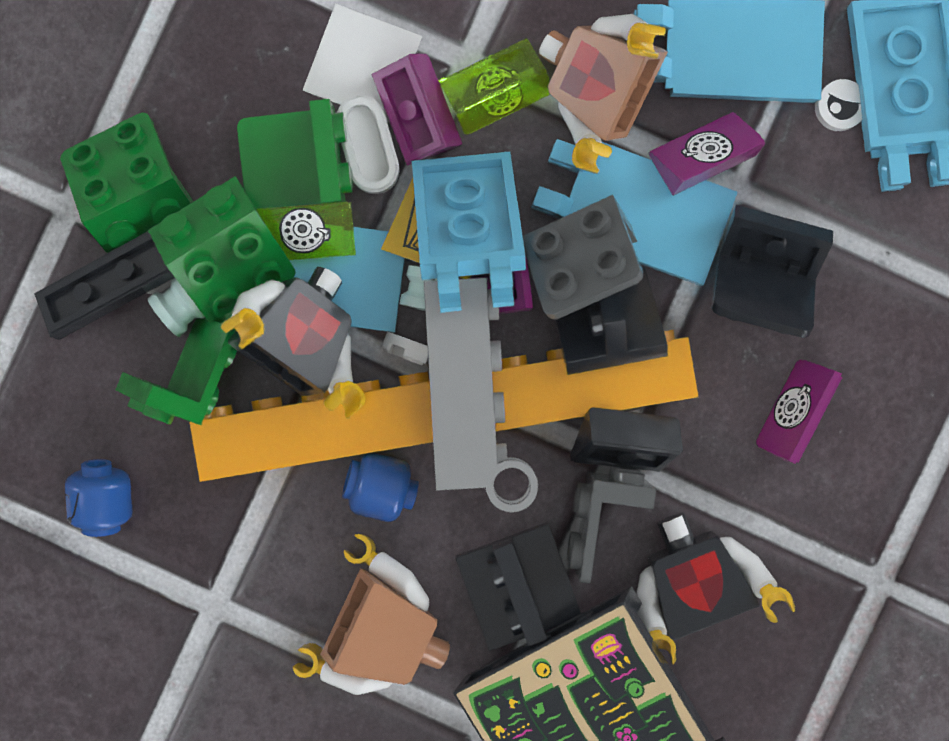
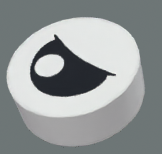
[815,79,862,131]

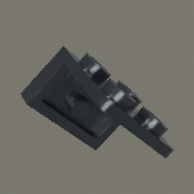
[711,205,833,338]

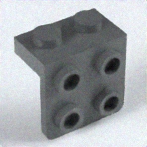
[523,195,643,319]
[567,466,656,584]

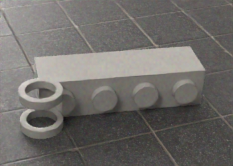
[424,278,538,512]

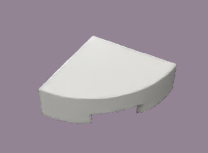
[381,331,428,366]

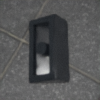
[570,407,683,472]

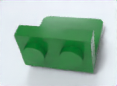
[237,99,353,216]
[60,113,193,253]
[148,176,296,324]
[115,318,237,425]

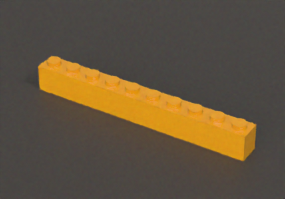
[190,330,698,482]

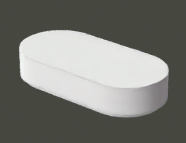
[337,95,400,194]

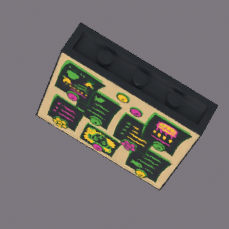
[453,586,726,741]

